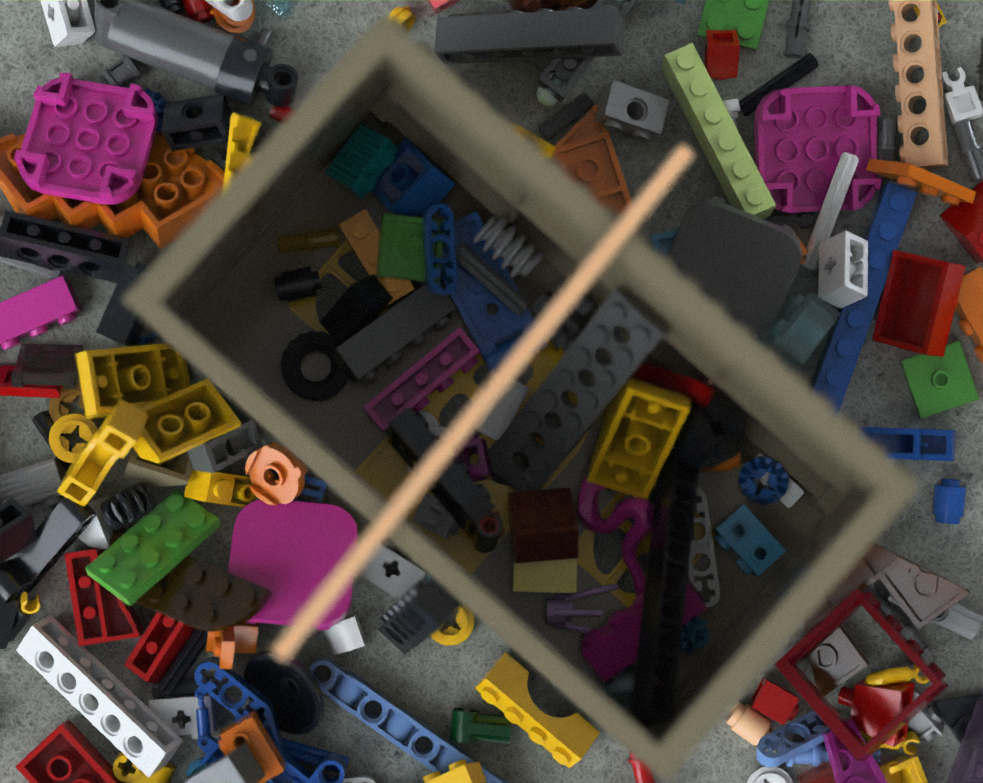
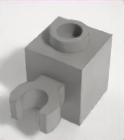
[412,493,460,539]

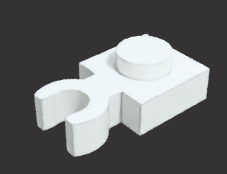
[942,67,983,125]

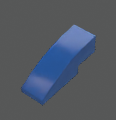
[860,427,956,461]

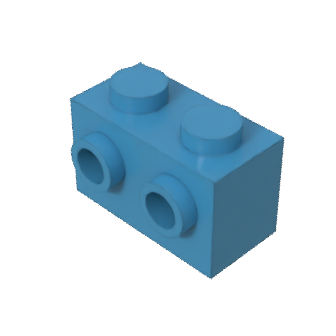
[713,504,786,576]

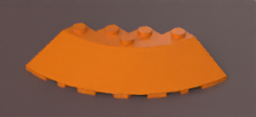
[0,132,225,250]

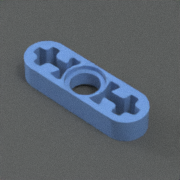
[756,710,830,767]

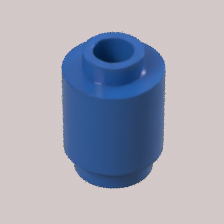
[932,478,966,524]

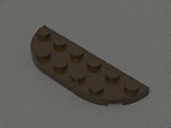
[109,528,272,632]

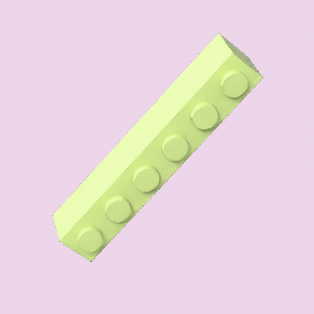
[661,43,776,219]

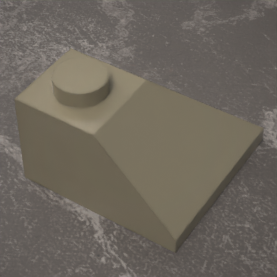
[123,448,193,488]

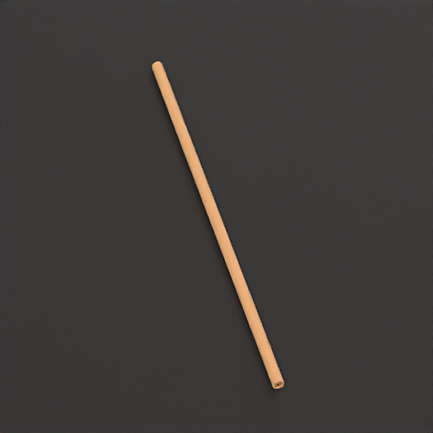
[271,145,694,662]

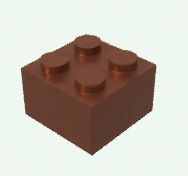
[508,487,579,563]

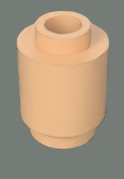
[725,702,773,746]

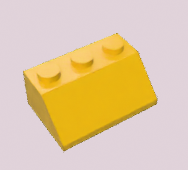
[132,378,241,464]

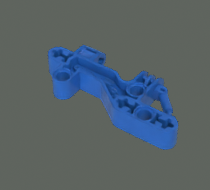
[194,657,346,783]

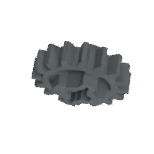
[532,291,587,353]

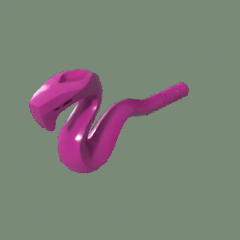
[578,476,654,597]

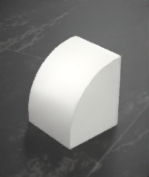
[323,614,367,655]

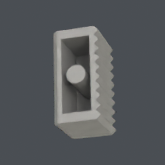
[0,458,65,512]

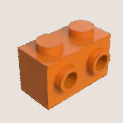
[218,710,286,783]

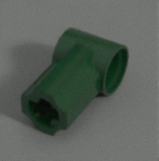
[449,708,512,744]

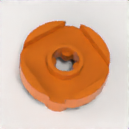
[245,442,307,506]

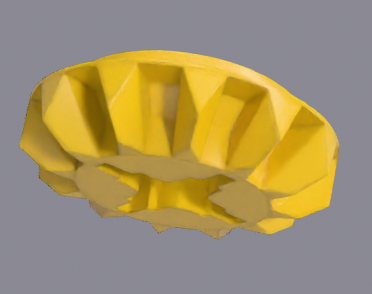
[49,414,98,463]
[430,600,474,646]

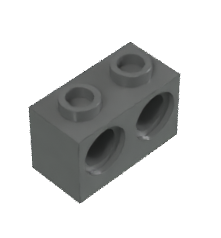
[187,417,262,473]

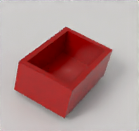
[872,250,966,357]

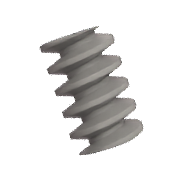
[473,213,544,279]

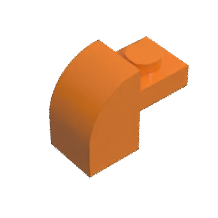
[206,621,259,669]

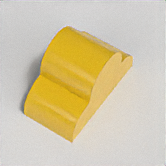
[75,343,191,419]
[587,378,691,500]

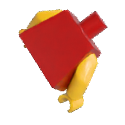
[838,664,929,755]

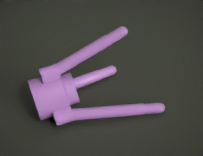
[547,584,618,634]

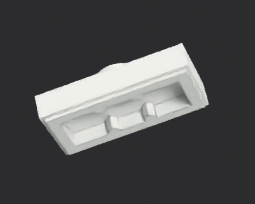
[474,379,529,441]

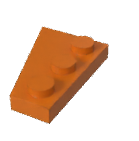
[866,159,976,206]

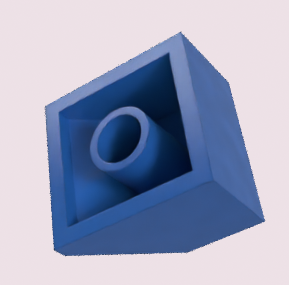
[371,137,455,218]

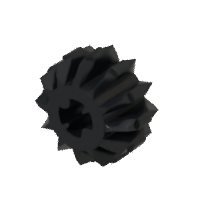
[100,483,156,530]

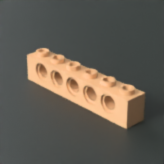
[889,0,949,169]

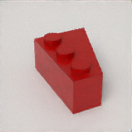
[64,548,145,646]

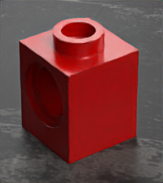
[704,30,740,80]
[748,677,800,725]

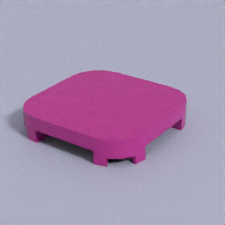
[15,73,158,204]
[754,85,882,213]
[228,500,358,631]

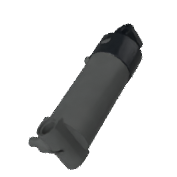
[93,0,299,107]

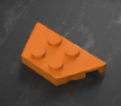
[552,104,633,217]

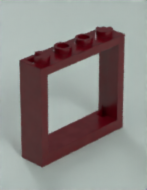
[774,589,949,761]

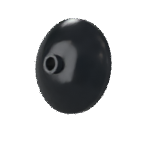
[244,651,324,735]

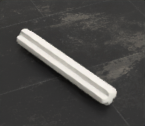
[802,152,859,270]

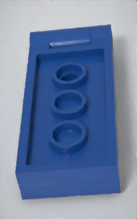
[440,211,548,375]

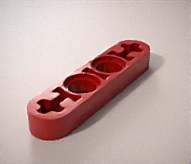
[631,362,715,407]

